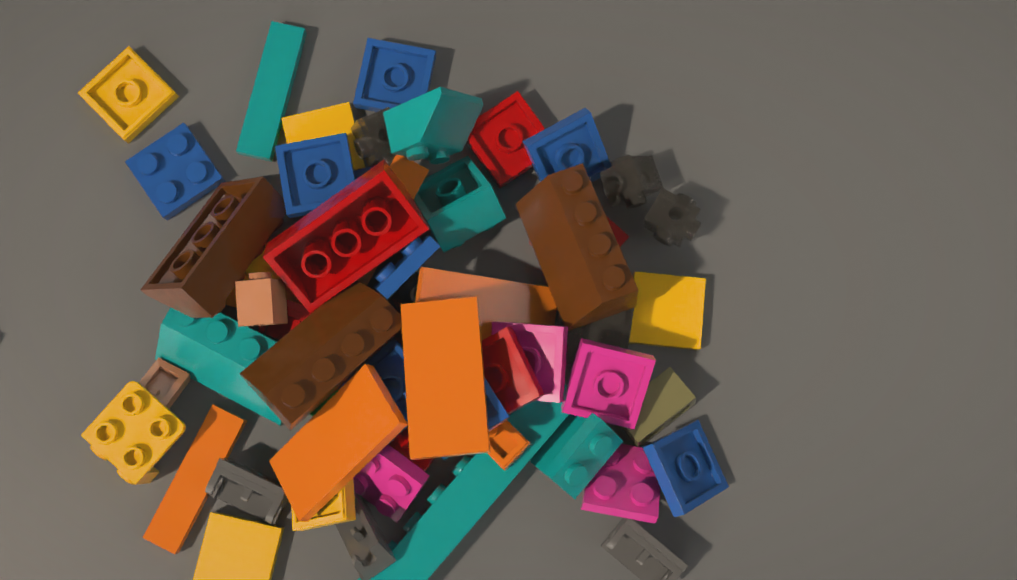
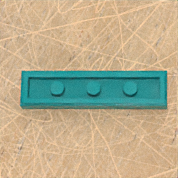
[236,21,307,162]

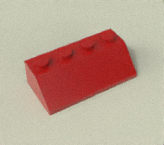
[263,160,429,313]

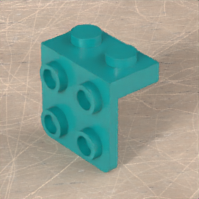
[531,413,623,500]

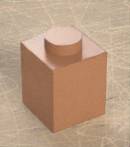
[235,272,288,327]

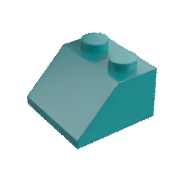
[383,86,483,164]
[413,155,506,253]

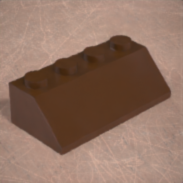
[516,163,639,331]
[140,176,286,318]
[239,280,402,431]

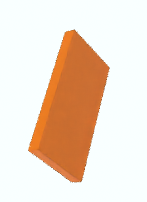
[415,267,557,341]
[400,296,491,460]
[269,364,408,522]

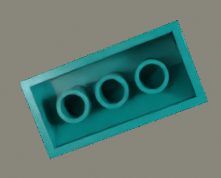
[155,307,283,426]

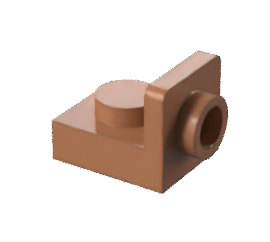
[139,357,191,410]

